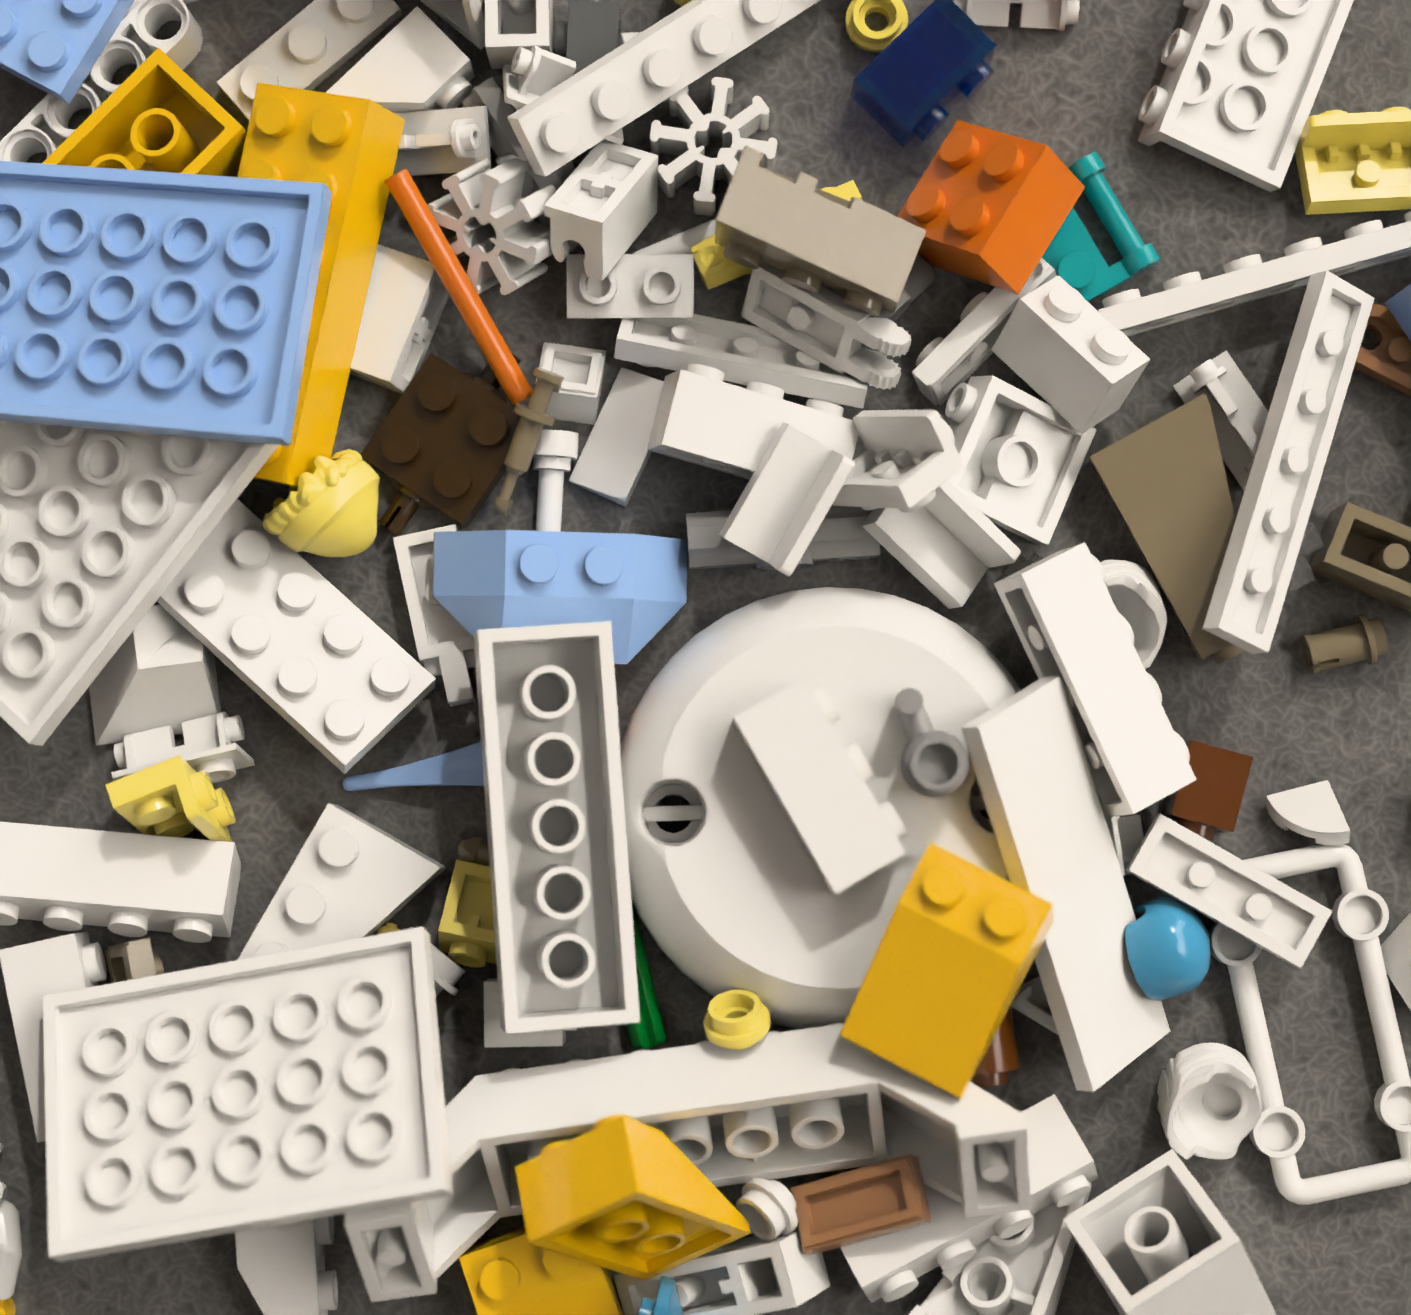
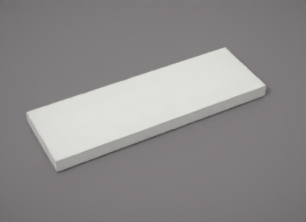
[961,675,1170,1092]

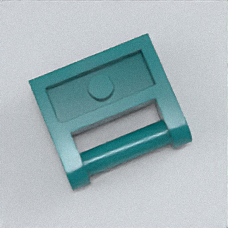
[1042,152,1161,303]

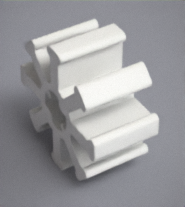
[650,77,777,216]
[428,157,557,295]

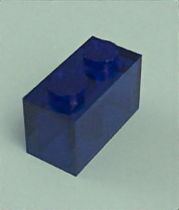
[850,0,997,148]

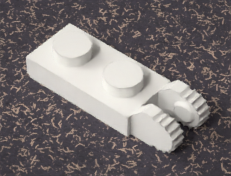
[741,262,912,390]

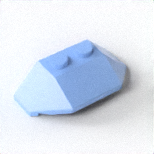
[432,530,688,664]

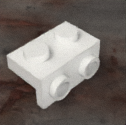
[832,410,965,512]

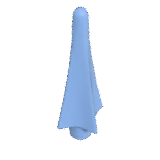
[342,742,484,791]

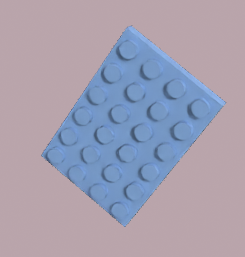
[0,161,332,446]

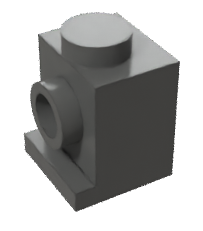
[555,0,621,75]

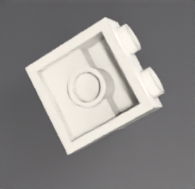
[945,375,1097,545]

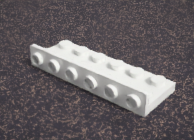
[1138,0,1354,192]

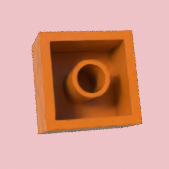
[897,120,1085,295]

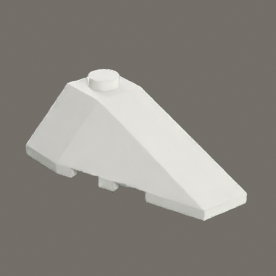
[909,1182,1092,1315]

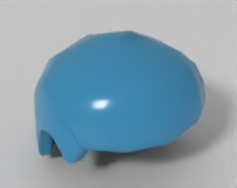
[1125,896,1211,1001]

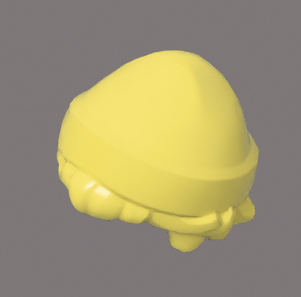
[262,449,380,557]

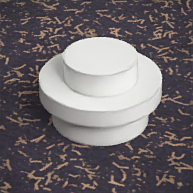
[736,1177,798,1241]

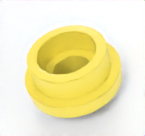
[845,0,908,52]
[704,989,771,1050]

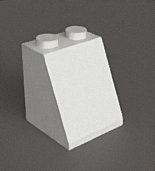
[1062,1149,1277,1315]

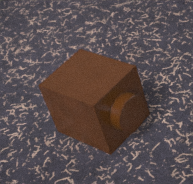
[1162,740,1253,841]

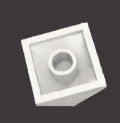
[89,605,221,746]

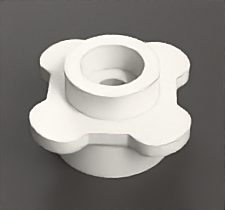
[431,943,466,997]

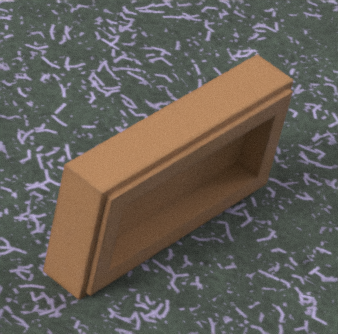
[790,1154,932,1255]

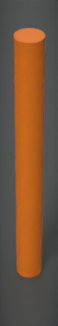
[384,168,533,405]

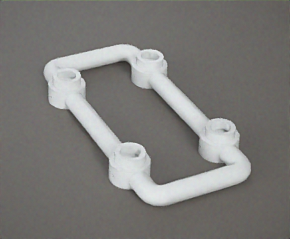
[1209,844,1411,1205]

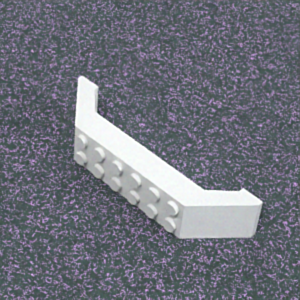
[344,1022,1031,1302]

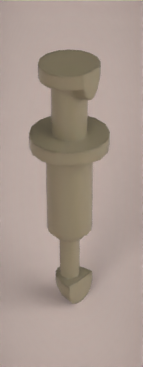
[494,367,564,517]

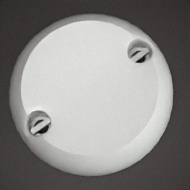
[620,587,1021,1030]

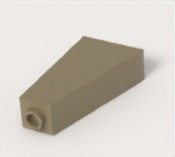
[1089,394,1245,664]

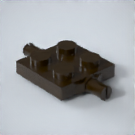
[361,353,521,536]

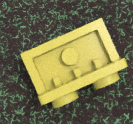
[1295,107,1411,215]

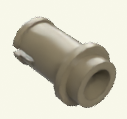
[1301,615,1388,675]

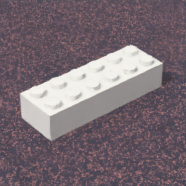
[473,621,640,1034]

